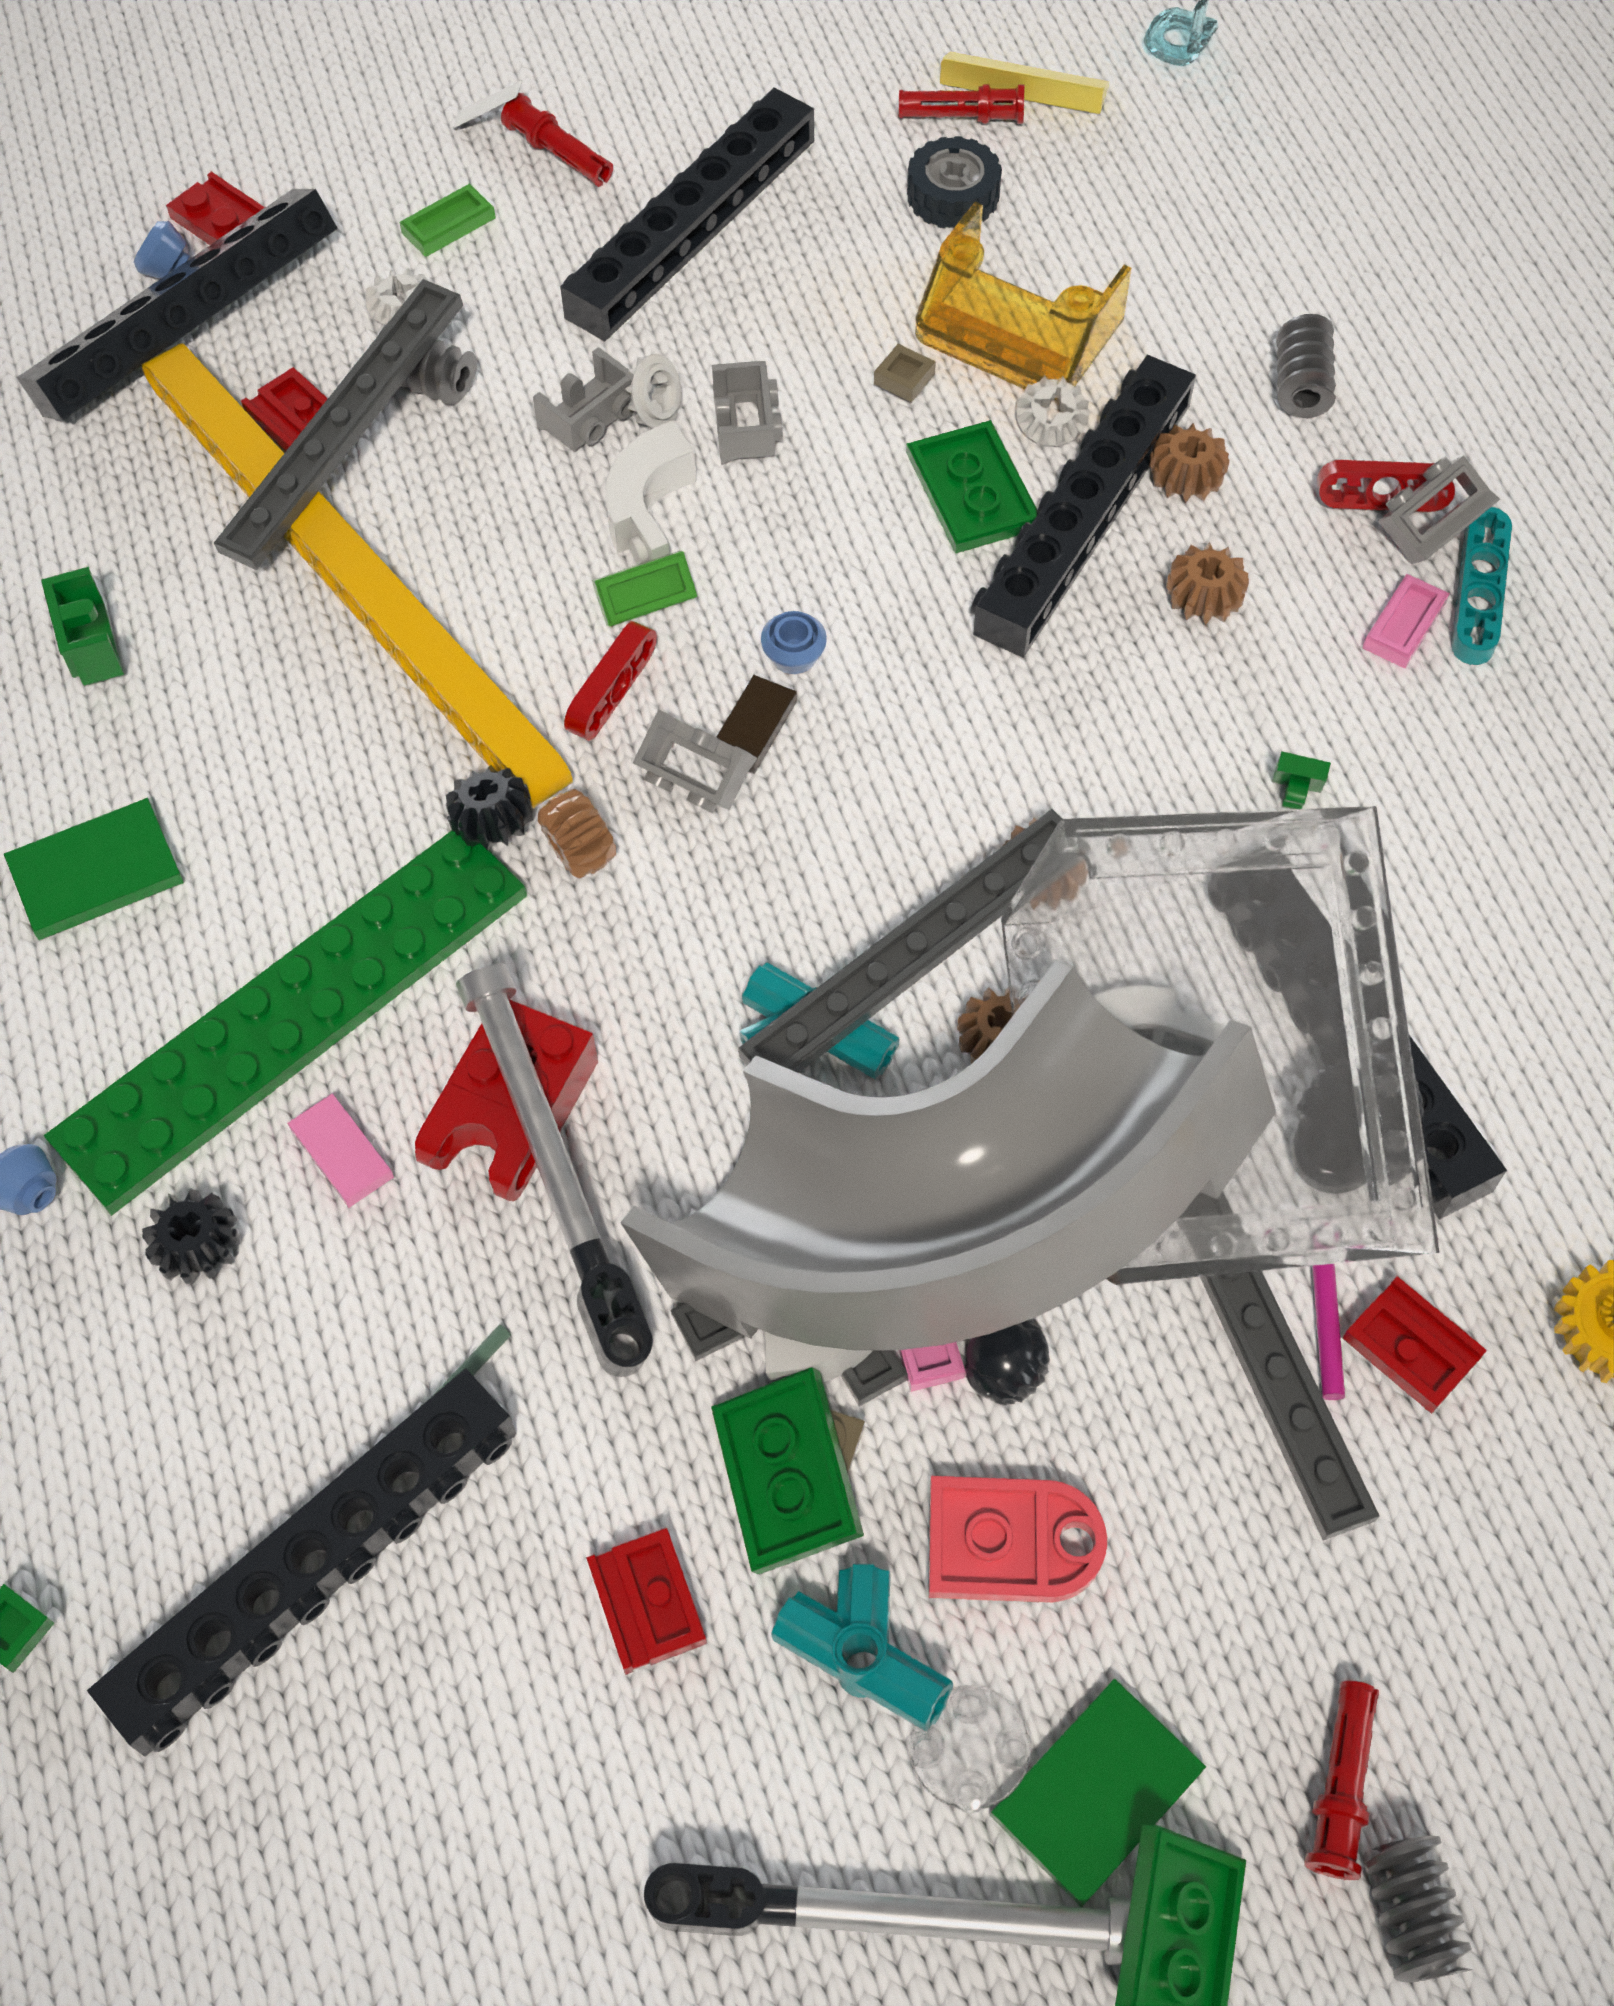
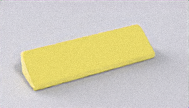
[940,51,1110,114]

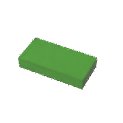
[399,183,496,257]
[592,551,698,627]

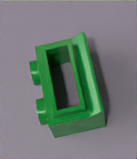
[41,566,124,686]

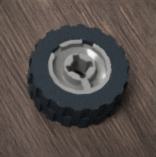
[907,136,1002,229]

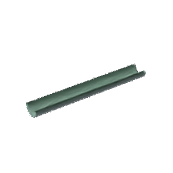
[431,1324,511,1397]

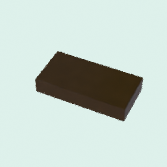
[716,675,797,774]

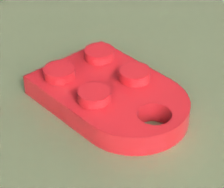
[928,1476,1107,1603]

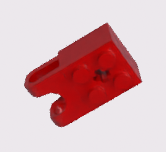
[415,999,598,1201]

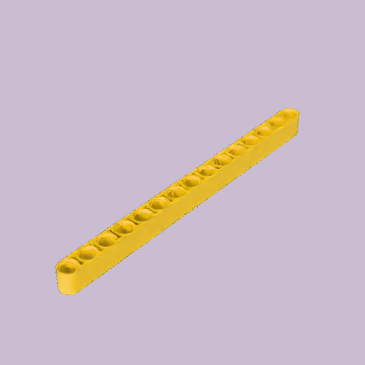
[142,343,573,809]

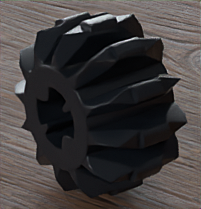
[445,765,533,851]
[142,1188,240,1286]

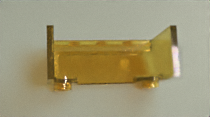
[915,202,1132,399]

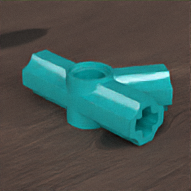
[739,962,900,1079]
[771,1564,953,1732]

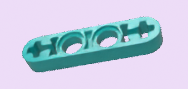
[1451,507,1512,665]

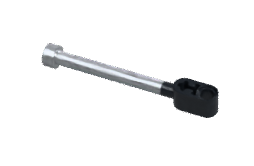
[456,963,653,1377]
[644,1863,1131,1965]

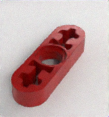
[1317,460,1455,512]
[564,621,657,741]

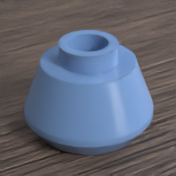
[133,221,190,279]
[761,611,827,674]
[0,1144,57,1215]

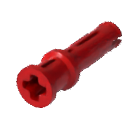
[899,84,1025,124]
[501,93,613,187]
[1304,1680,1379,1880]

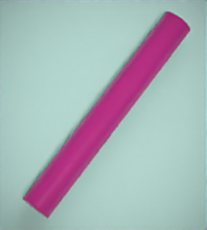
[1310,1234,1345,1400]

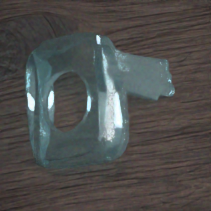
[1144,0,1219,66]

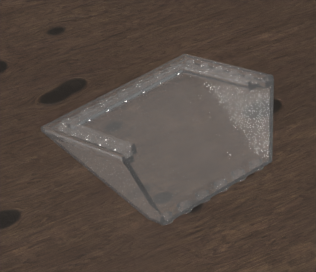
[1001,806,1440,1285]

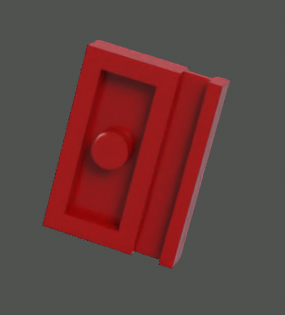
[166,171,265,245]
[241,367,328,451]
[1342,1276,1487,1414]
[586,1528,707,1675]

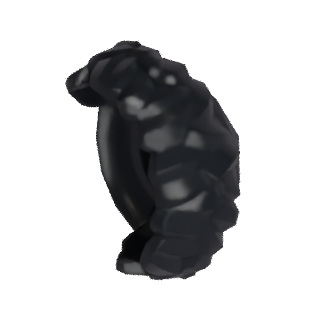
[965,1320,1050,1405]

